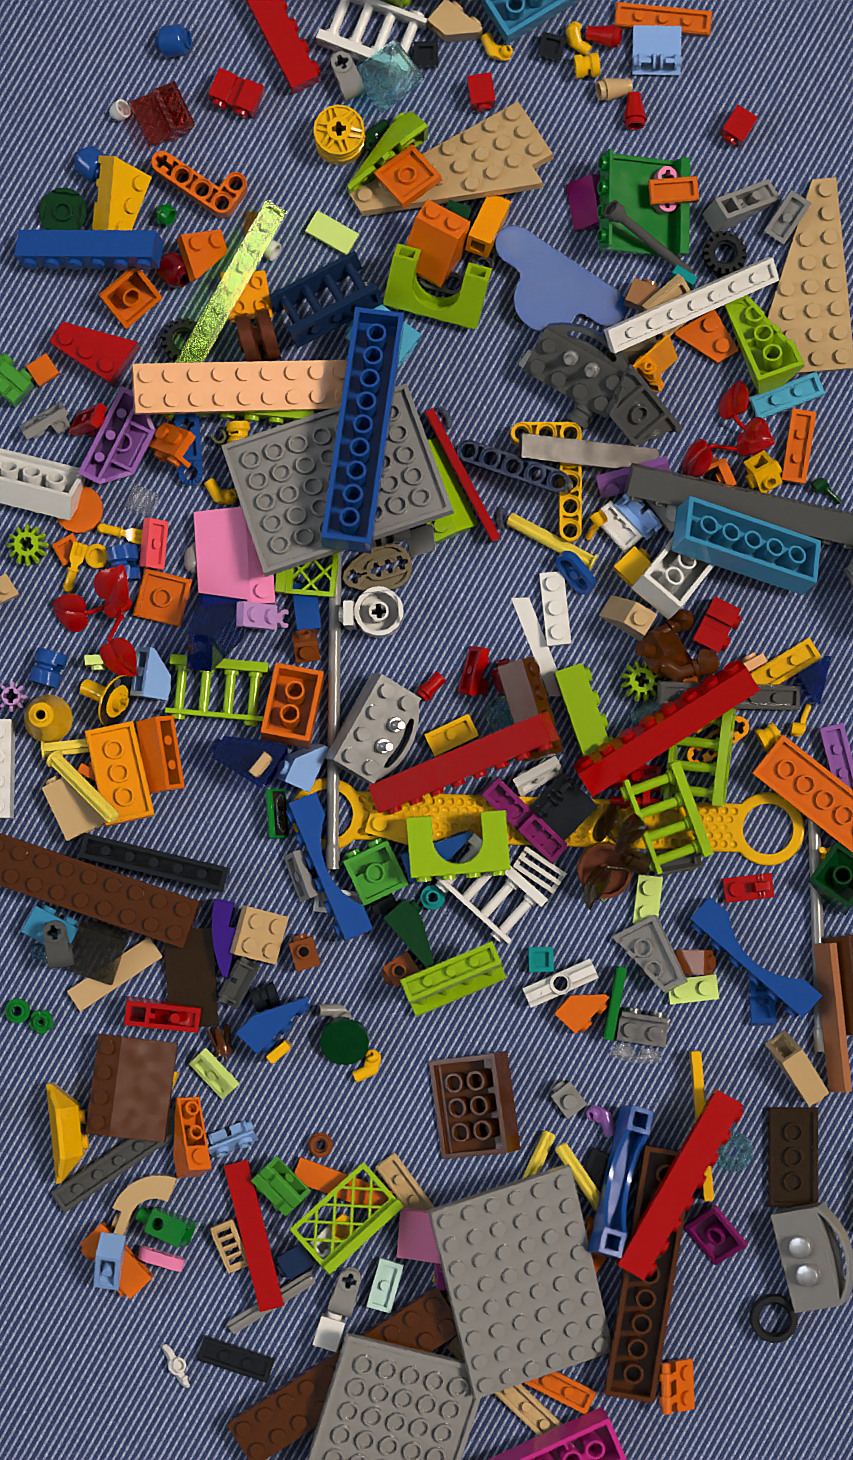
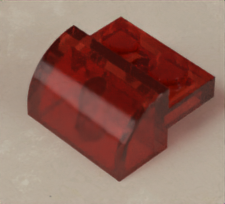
[129,81,195,148]

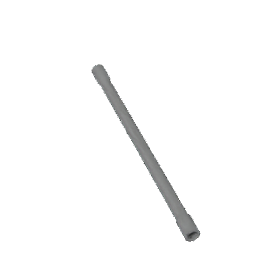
[808,819,825,1052]

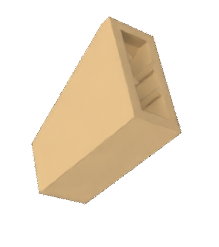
[599,595,658,641]
[42,775,105,842]
[765,1030,829,1107]

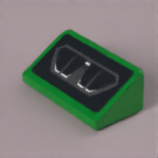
[266,789,289,839]

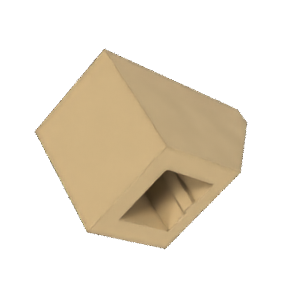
[427,0,483,42]

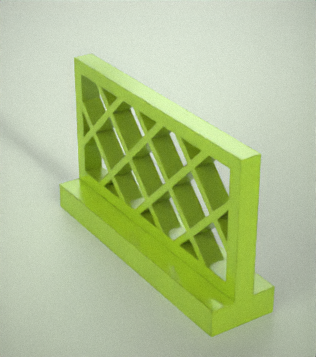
[275,552,340,598]
[289,1162,404,1275]

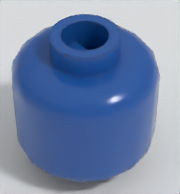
[155,24,192,58]
[74,146,107,182]

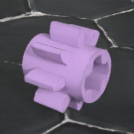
[0,681,28,713]

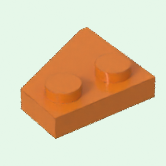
[176,229,228,282]
[674,309,739,364]

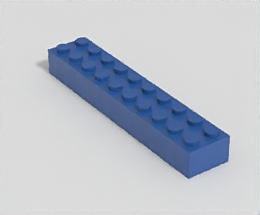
[321,307,404,553]

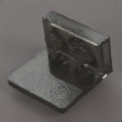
[66,917,132,985]

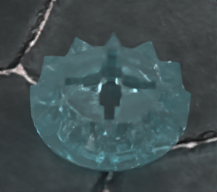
[716,1132,754,1172]

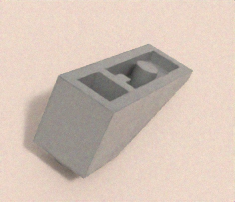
[702,179,781,234]

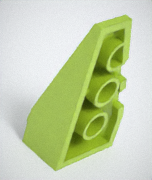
[347,110,428,195]
[724,295,804,395]

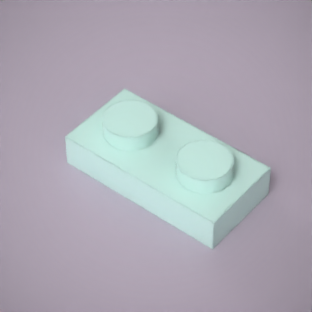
[366,1257,404,1313]

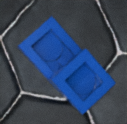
[293,582,322,631]
[749,972,776,1026]

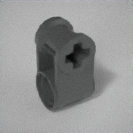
[43,920,74,970]

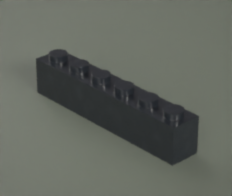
[79,833,231,892]

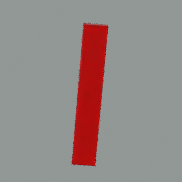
[425,408,502,543]
[224,1160,285,1312]

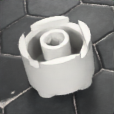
[354,586,404,638]

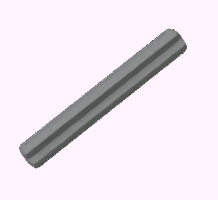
[227,1271,316,1334]

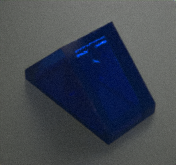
[794,655,831,706]

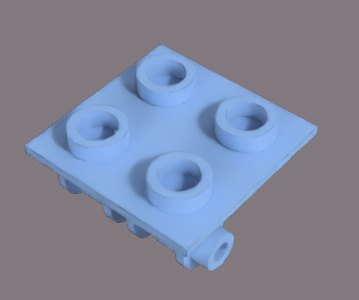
[632,25,682,75]

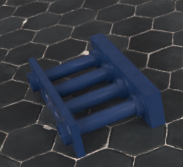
[269,251,384,349]

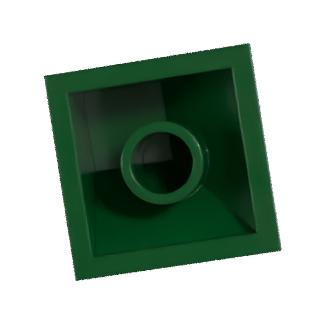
[808,842,853,916]

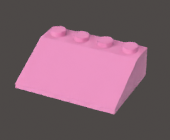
[193,507,275,609]

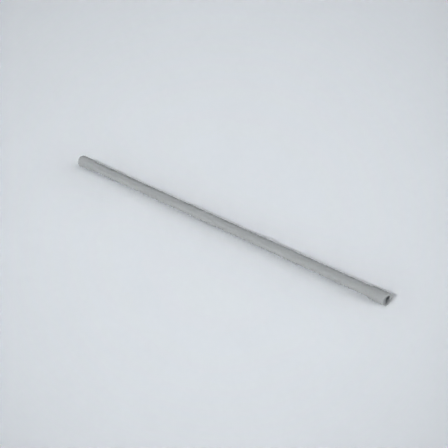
[325,551,342,870]

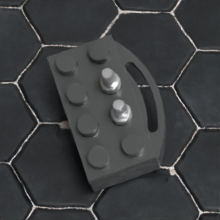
[522,322,630,419]

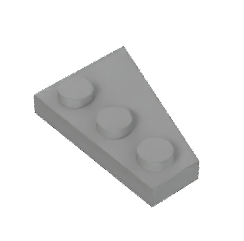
[612,915,688,993]

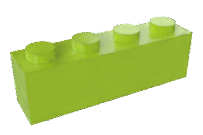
[554,663,613,756]

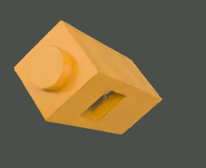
[465,196,511,258]

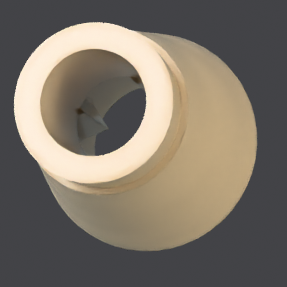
[595,78,633,102]

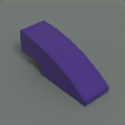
[212,898,236,977]

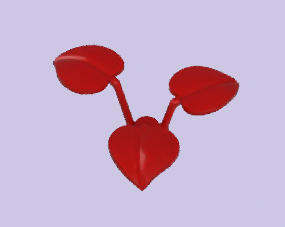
[682,380,775,477]
[53,564,138,677]

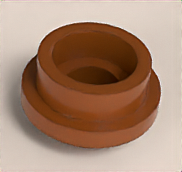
[308,1132,333,1158]

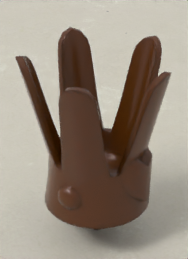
[206,1024,234,1062]

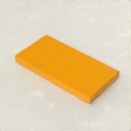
[85,721,155,827]

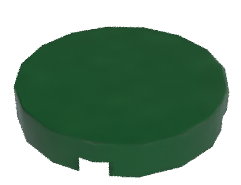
[39,188,88,230]
[320,1017,370,1065]

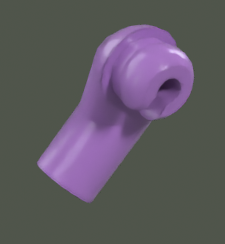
[586,1106,615,1137]

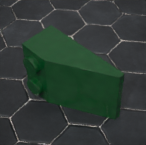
[383,898,435,968]

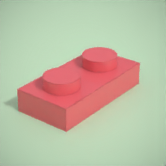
[139,518,169,570]

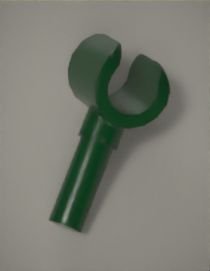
[811,478,842,505]

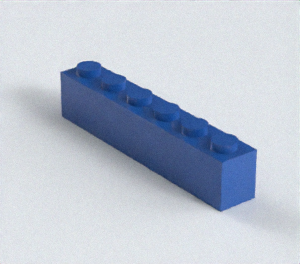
[14,230,164,271]

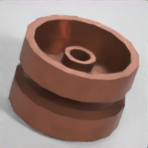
[235,307,281,362]
[577,841,632,898]

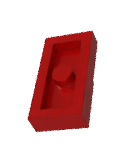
[68,403,107,437]
[457,646,490,697]
[722,873,775,903]

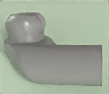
[184,541,197,574]
[317,1004,353,1020]

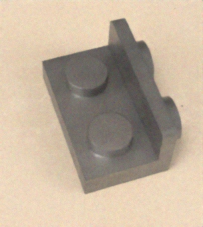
[616,1007,671,1048]

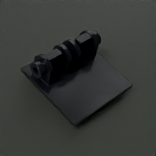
[529,772,598,841]

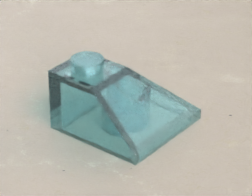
[358,39,425,114]

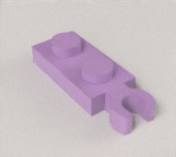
[236,601,289,630]

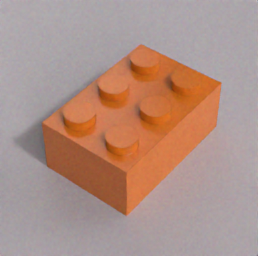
[260,662,324,749]

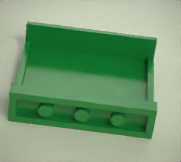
[597,149,690,258]

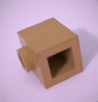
[624,277,661,312]

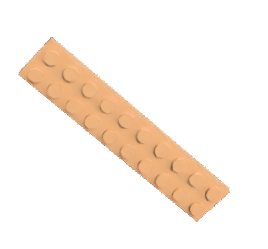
[131,360,347,415]

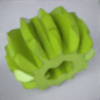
[7,524,49,567]
[621,660,662,701]

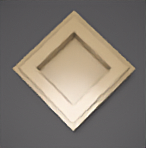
[249,752,273,778]

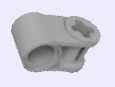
[331,51,368,102]
[327,1266,361,1318]

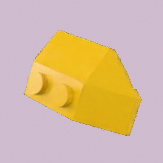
[46,1082,89,1184]

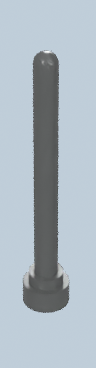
[603,200,693,273]

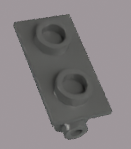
[653,847,703,876]
[217,956,261,1010]

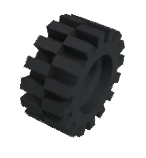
[702,230,747,277]
[161,318,206,363]

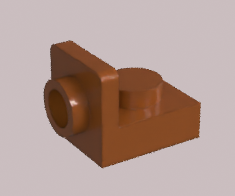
[292,629,320,663]

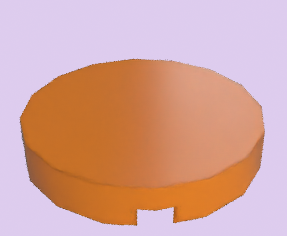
[56,485,103,534]

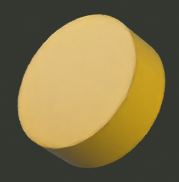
[85,544,108,569]

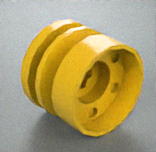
[313,104,365,166]

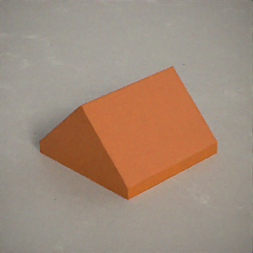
[99,268,163,329]

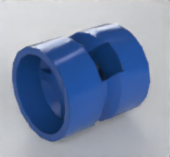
[106,544,141,582]
[28,647,68,689]

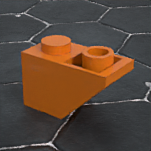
[553,994,609,1034]

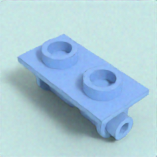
[614,494,663,540]
[207,1120,259,1158]

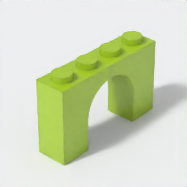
[383,243,492,330]
[406,810,511,882]

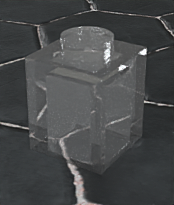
[125,484,159,518]

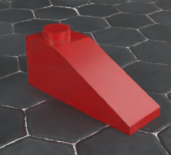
[124,996,201,1033]

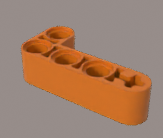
[151,151,248,219]

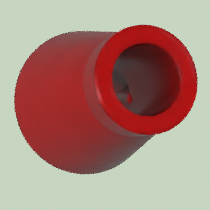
[586,25,622,49]
[623,92,647,130]

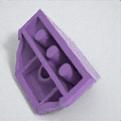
[78,386,155,485]

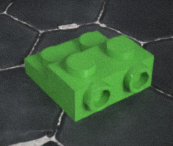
[343,837,409,906]

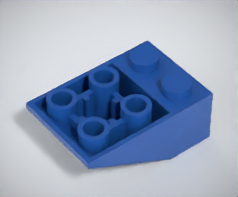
[236,996,311,1054]

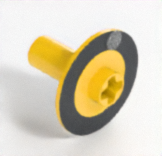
[80,675,134,726]

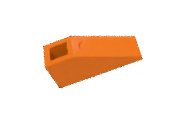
[173,1097,212,1178]

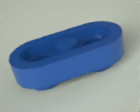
[555,551,596,595]

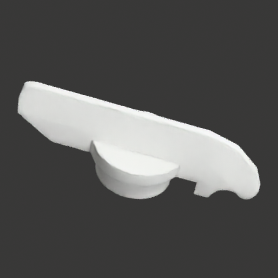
[161,1344,190,1388]

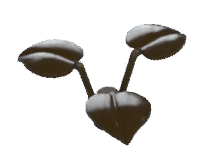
[583,804,651,911]

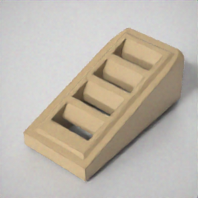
[209,1218,248,1274]

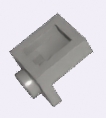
[550,1080,587,1119]

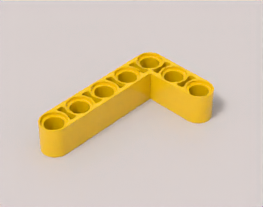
[510,422,582,544]

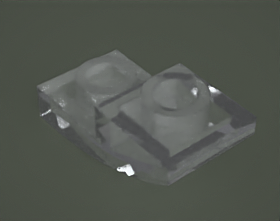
[608,1042,662,1064]

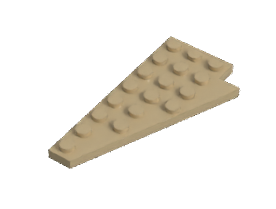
[350,101,554,216]
[767,177,853,375]

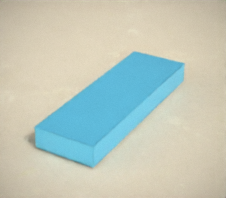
[749,372,825,419]

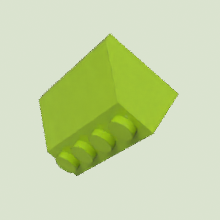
[424,438,479,546]

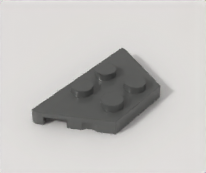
[605,364,683,446]

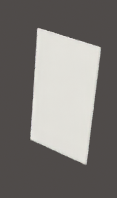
[408,523,436,558]

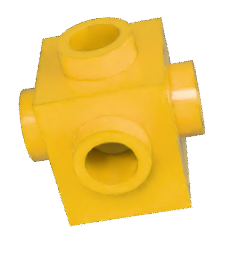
[743,450,783,493]

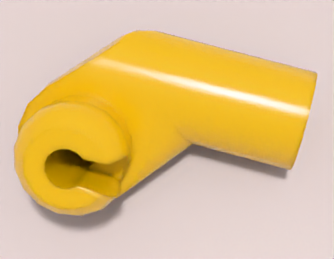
[565,21,592,56]
[480,32,513,61]
[204,478,238,505]
[352,1049,381,1083]

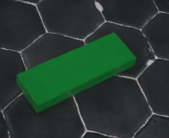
[602,966,627,1041]

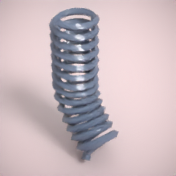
[438,406,452,429]
[496,506,505,530]

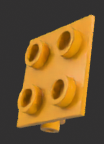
[220,270,273,324]
[633,334,678,393]

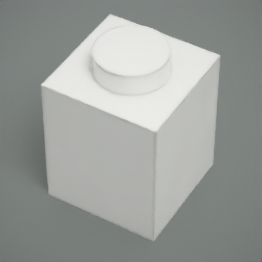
[313,1311,346,1352]

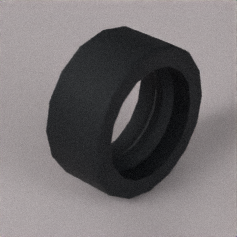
[750,1294,798,1343]

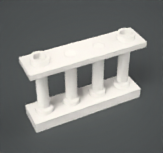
[316,0,427,79]
[435,833,548,944]

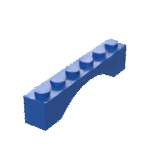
[285,792,373,942]
[690,897,822,1019]
[587,1105,654,1258]

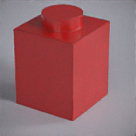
[467,72,496,113]
[720,105,758,148]

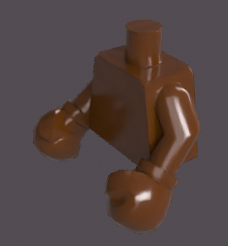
[635,609,720,681]

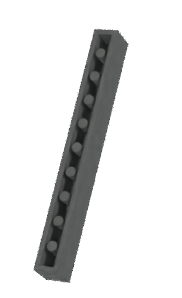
[624,462,853,550]

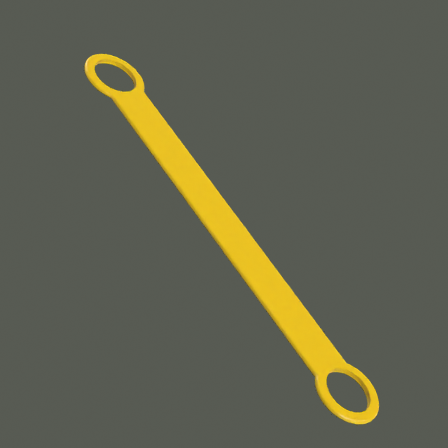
[292,778,805,866]

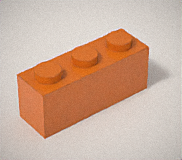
[136,715,185,794]
[80,1221,155,1299]

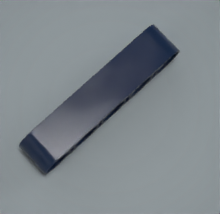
[457,440,573,496]

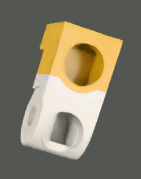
[309,1212,357,1258]

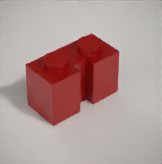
[208,67,265,119]
[691,596,742,654]

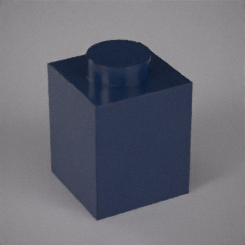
[276,1242,316,1280]

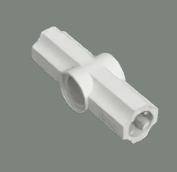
[522,958,598,1008]

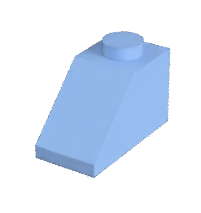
[130,647,171,701]
[276,743,329,792]
[94,1232,126,1291]

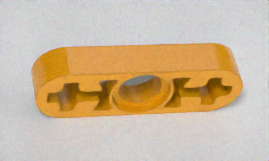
[686,716,749,763]

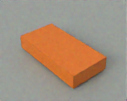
[648,176,699,206]

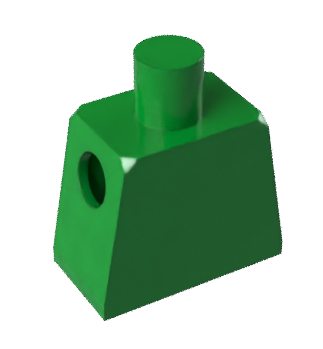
[136,1206,198,1247]

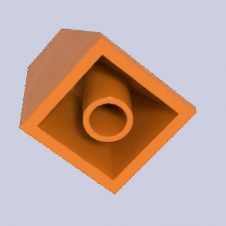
[406,199,470,288]

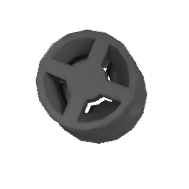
[566,401,596,429]

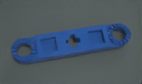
[174,413,203,486]

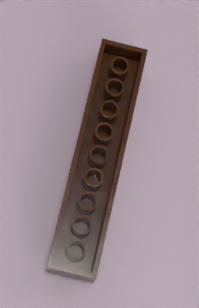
[0,833,202,948]
[603,1144,686,1403]
[227,1285,458,1460]

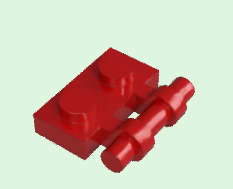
[610,765,661,809]

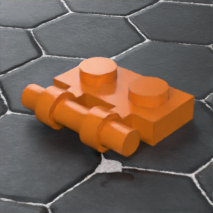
[658,1358,695,1415]

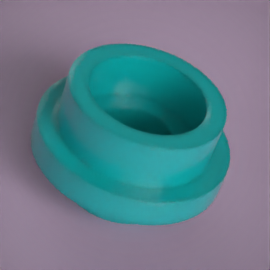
[420,885,445,910]

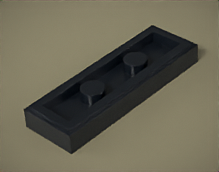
[197,1335,275,1383]

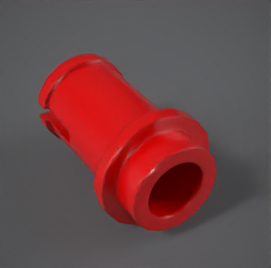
[416,671,447,702]

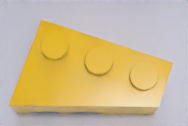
[92,155,152,230]

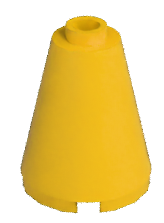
[24,694,73,743]

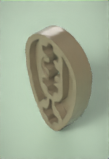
[343,543,412,592]

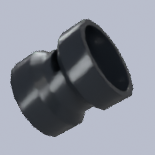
[249,981,281,1012]

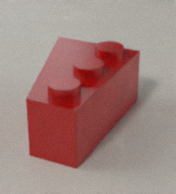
[49,322,140,387]

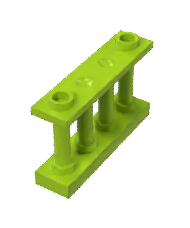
[165,654,270,727]
[660,708,737,808]
[620,761,714,874]
[400,941,507,1017]

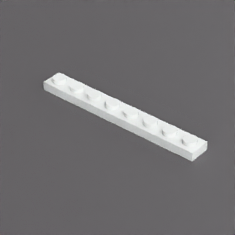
[604,257,779,353]

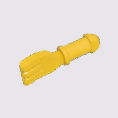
[97,523,143,545]
[63,541,88,593]

